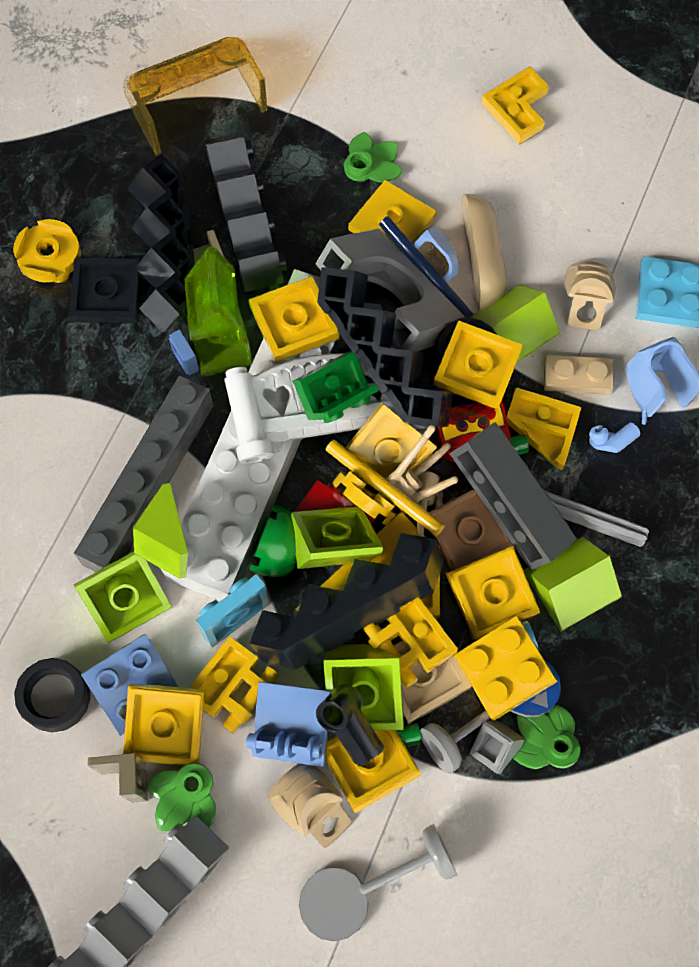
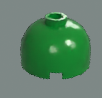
[248,503,297,578]

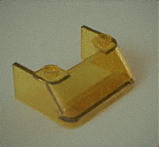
[123,37,268,155]

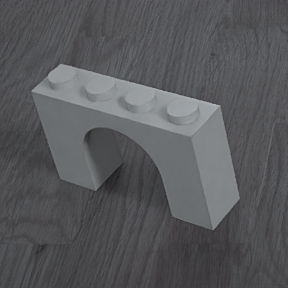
[316,228,465,351]

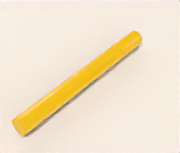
[326,440,445,536]

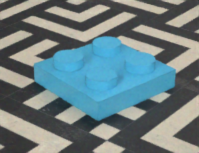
[635,256,699,328]
[196,574,269,648]

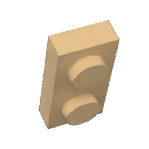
[544,355,613,395]

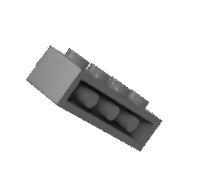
[450,422,577,570]

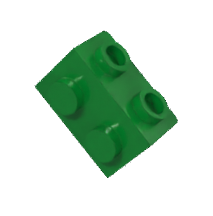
[292,352,380,423]

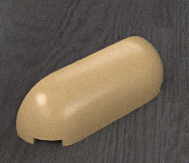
[461,194,507,311]

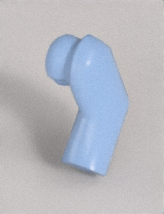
[589,423,640,453]

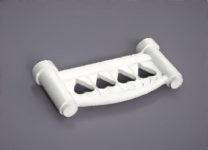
[225,347,429,464]

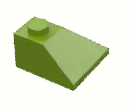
[323,644,404,730]

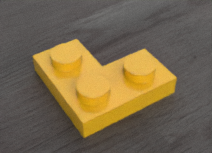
[481,66,549,144]

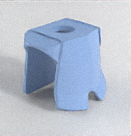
[625,337,699,425]

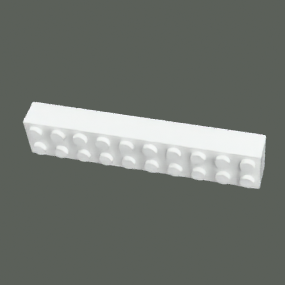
[161,269,342,601]

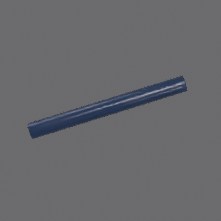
[379,216,474,318]

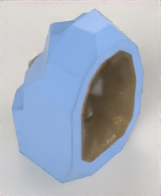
[413,226,459,281]

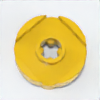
[13,219,81,283]
[332,471,397,525]

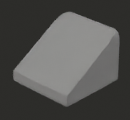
[469,720,525,774]

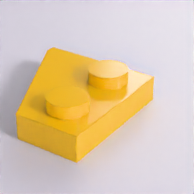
[506,388,582,470]

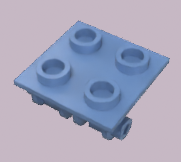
[81,634,179,736]
[246,682,331,767]

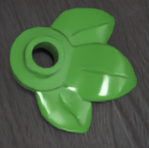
[344,132,402,183]
[513,705,580,769]
[147,763,216,831]

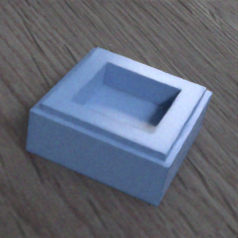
[169,330,199,376]

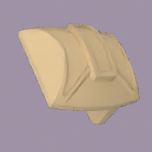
[564,261,616,330]
[267,763,351,848]

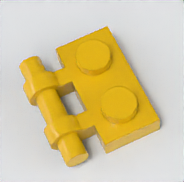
[363,597,458,688]
[189,636,279,734]

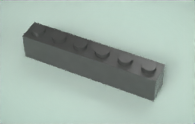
[74,375,214,572]

